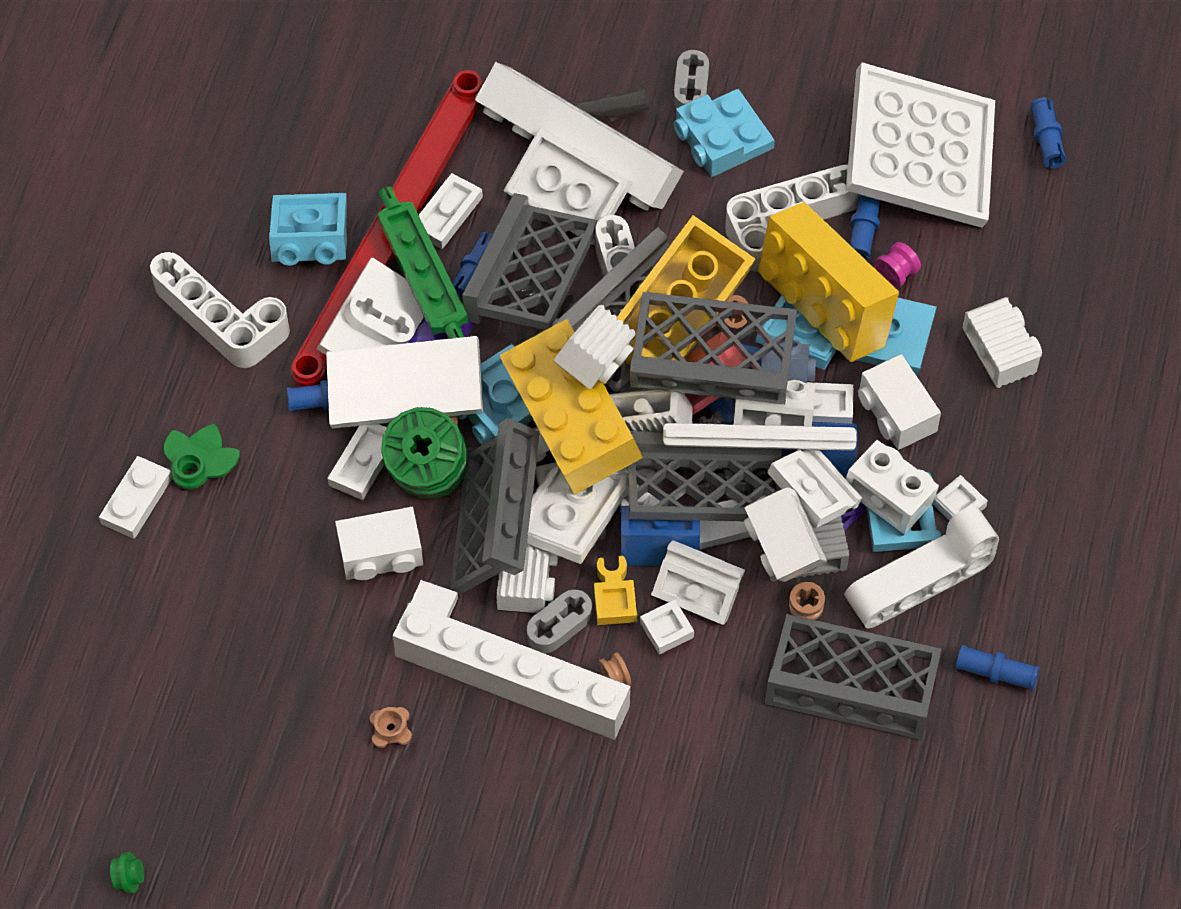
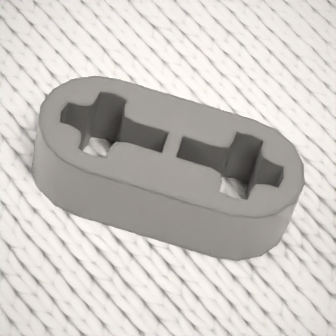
[674,50,709,108]
[527,590,592,653]

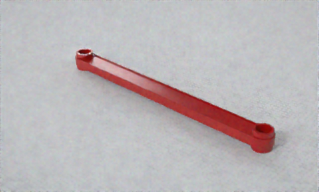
[291,70,483,387]

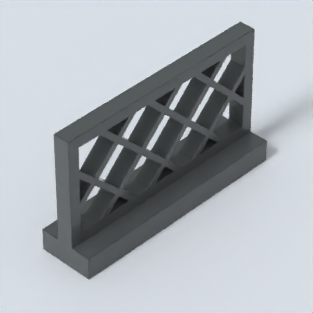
[463,193,598,330]
[552,227,670,394]
[630,292,797,405]
[449,418,540,595]
[625,432,782,522]
[765,614,941,740]

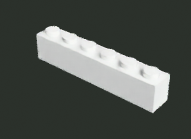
[475,62,684,211]
[393,603,630,740]

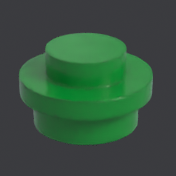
[110,852,144,894]

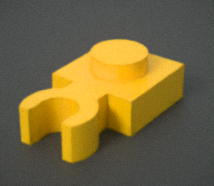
[594,556,637,625]

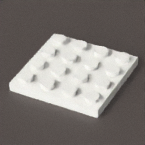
[846,62,995,228]

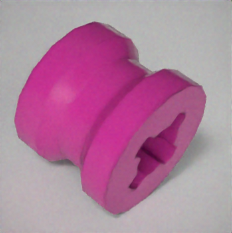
[874,242,921,289]

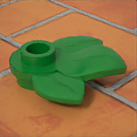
[164,424,240,489]

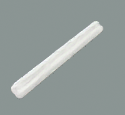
[663,423,857,451]

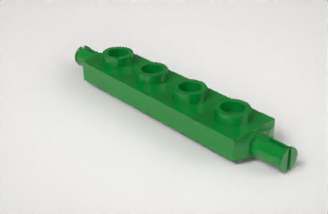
[377,186,468,339]

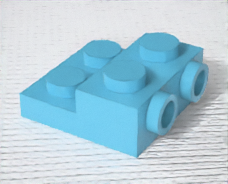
[673,89,775,177]
[269,193,347,266]
[457,344,534,445]

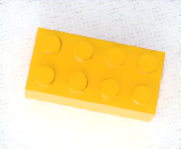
[758,202,899,362]
[617,215,755,366]
[499,319,643,495]

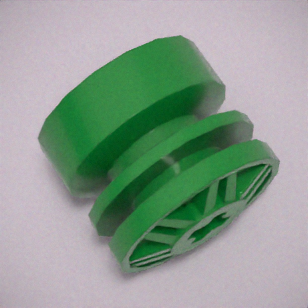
[381,407,469,499]

